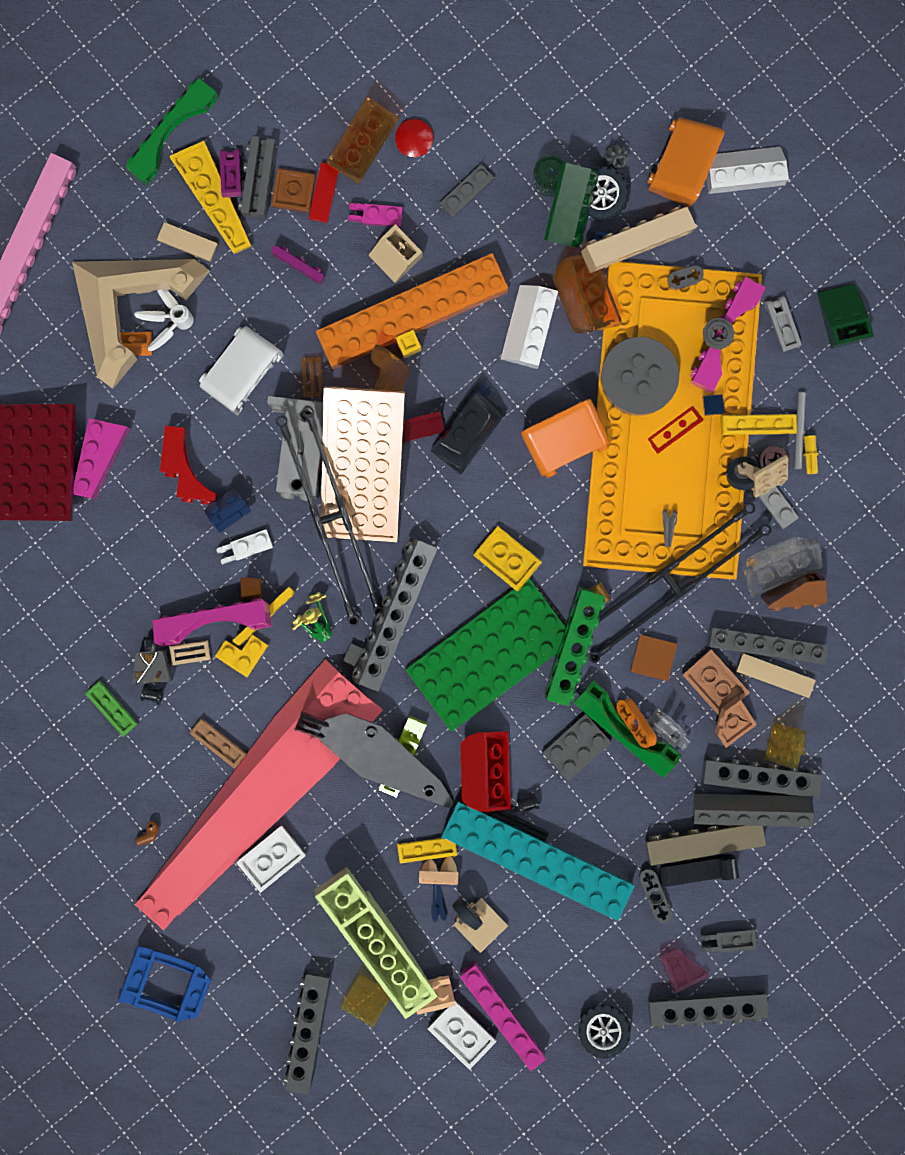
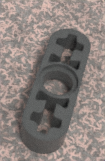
[639,868,671,923]

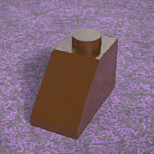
[241,577,265,603]

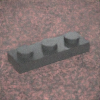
[439,164,494,219]

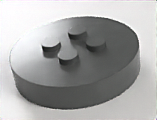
[600,337,679,416]

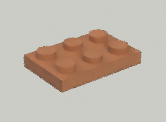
[682,649,750,716]

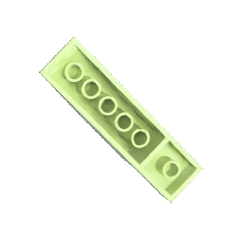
[315,867,438,1019]

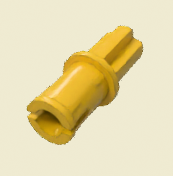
[803,436,819,474]

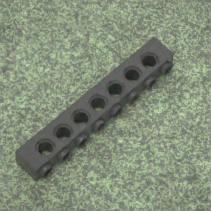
[352,538,438,691]

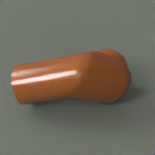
[135,821,159,846]

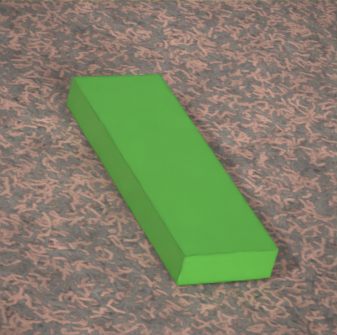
[85,681,139,737]

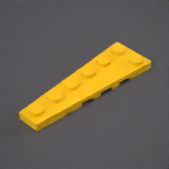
[170,141,252,254]

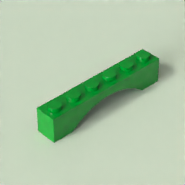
[126,78,219,186]
[574,680,682,778]

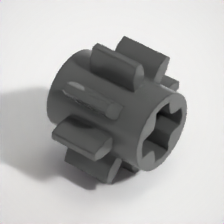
[604,144,629,170]

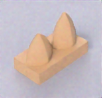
[419,856,458,885]

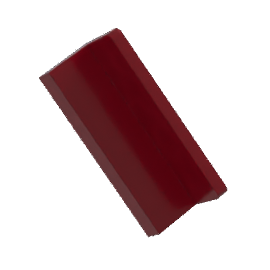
[402,411,445,443]

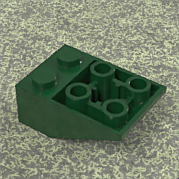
[817,284,874,349]

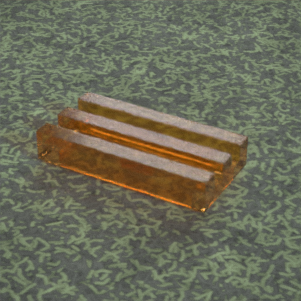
[301,357,323,397]

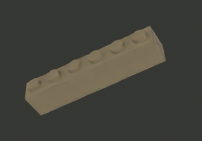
[645,825,766,866]

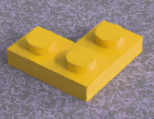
[215,635,269,677]

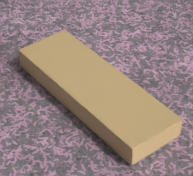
[157,222,218,262]

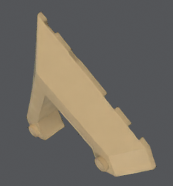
[72,259,210,389]

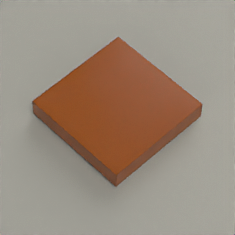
[271,168,316,213]
[630,634,677,681]

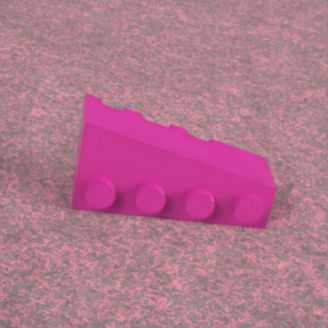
[73,418,131,500]

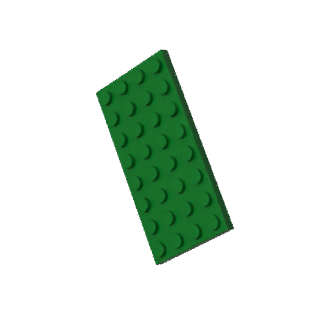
[406,579,566,732]

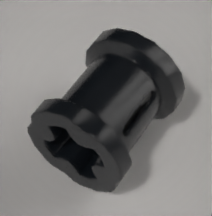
[140,684,164,705]
[516,793,540,815]

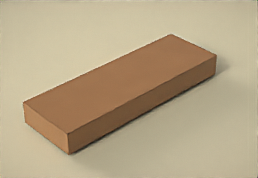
[189,718,247,769]

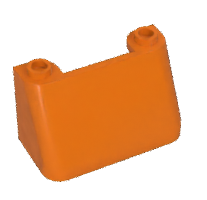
[647,117,725,208]
[520,399,611,478]

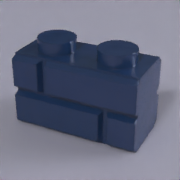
[204,488,251,533]

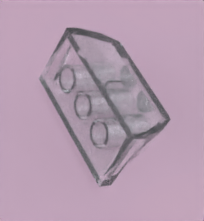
[744,537,823,598]

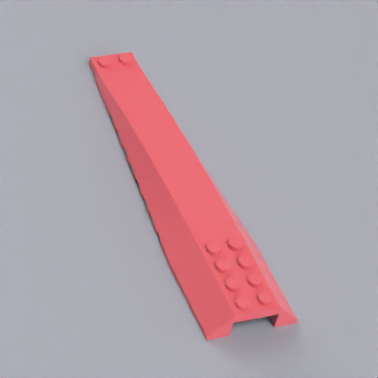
[135,659,383,930]

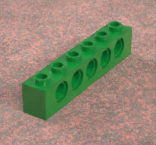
[544,586,605,706]

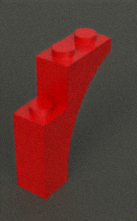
[160,426,218,505]

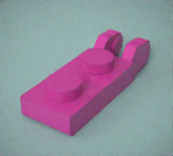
[347,203,403,228]

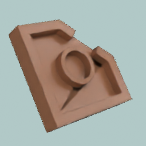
[714,696,757,748]

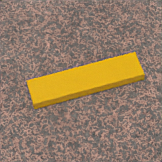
[720,414,797,435]
[233,587,295,645]

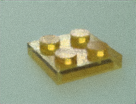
[340,973,390,1028]

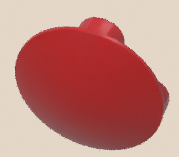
[395,119,433,157]

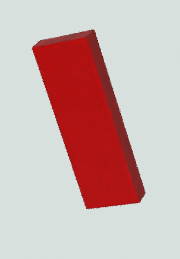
[309,163,340,224]
[648,406,704,454]

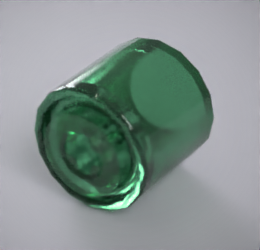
[532,155,564,197]

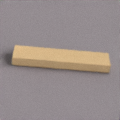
[736,653,816,698]

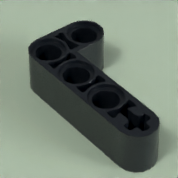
[659,854,740,887]

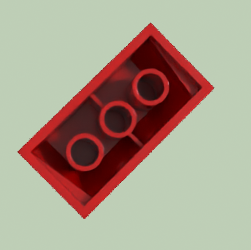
[460,731,511,812]

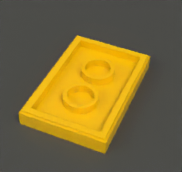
[473,526,542,592]

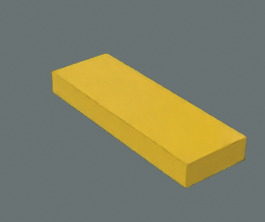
[397,837,457,863]

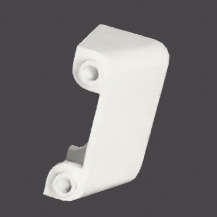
[199,326,284,416]

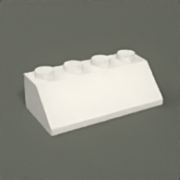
[707,147,789,194]
[501,285,558,369]

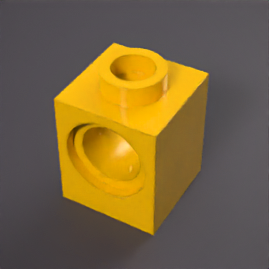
[396,330,422,359]

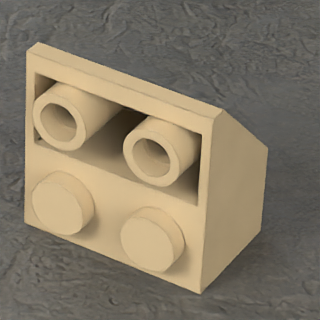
[369,224,423,283]

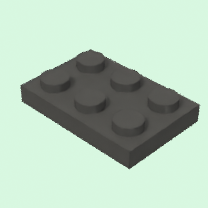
[542,714,611,781]

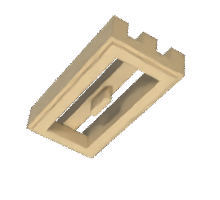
[169,640,211,666]

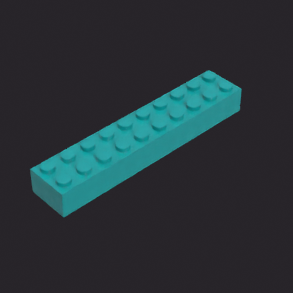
[442,800,635,921]

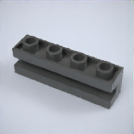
[238,136,276,220]

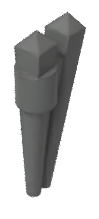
[663,509,677,547]

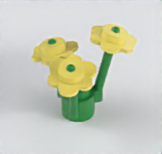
[292,592,332,643]

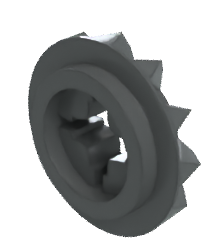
[703,318,734,349]

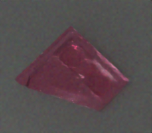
[659,948,709,993]

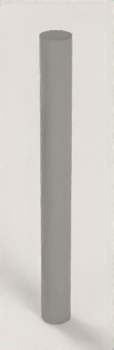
[794,392,806,470]

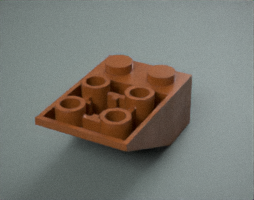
[761,572,827,611]

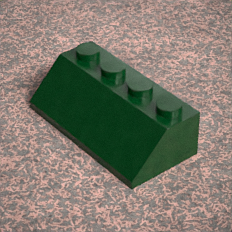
[544,162,598,248]

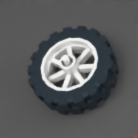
[587,167,630,221]
[578,1004,631,1059]

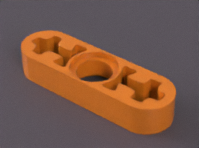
[617,698,657,748]

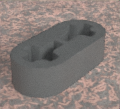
[667,266,704,290]

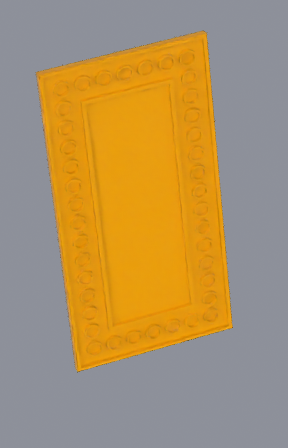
[583,262,762,580]

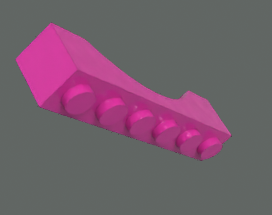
[690,277,766,393]
[152,598,272,647]
[460,961,546,1071]

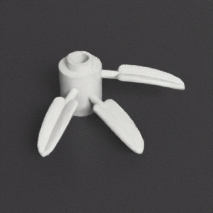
[134,289,194,351]

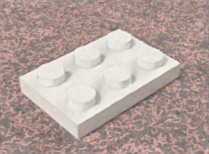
[236,825,306,893]
[428,999,496,1070]

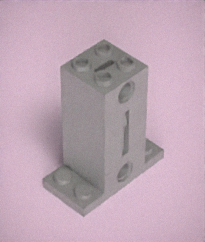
[267,396,324,501]

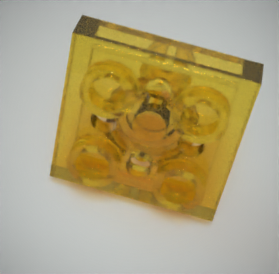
[765,723,807,769]

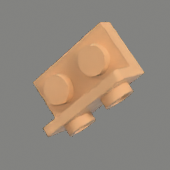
[417,976,456,1015]

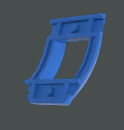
[118,946,211,1023]

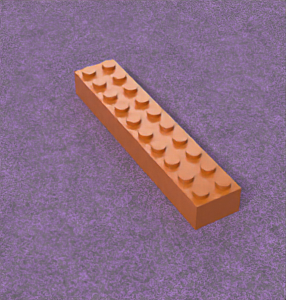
[316,253,508,370]

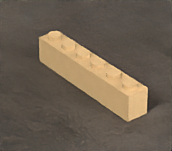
[581,207,697,273]

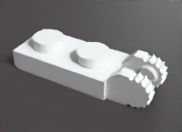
[216,529,273,564]

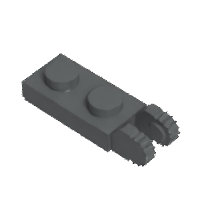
[701,929,757,953]

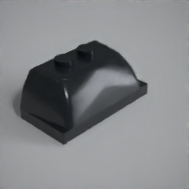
[430,390,507,474]

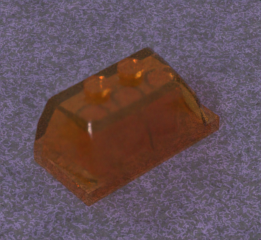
[326,96,400,185]
[553,254,623,334]

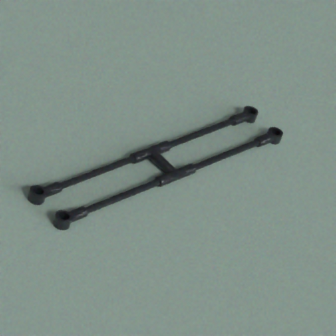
[276,405,382,626]
[577,502,772,663]

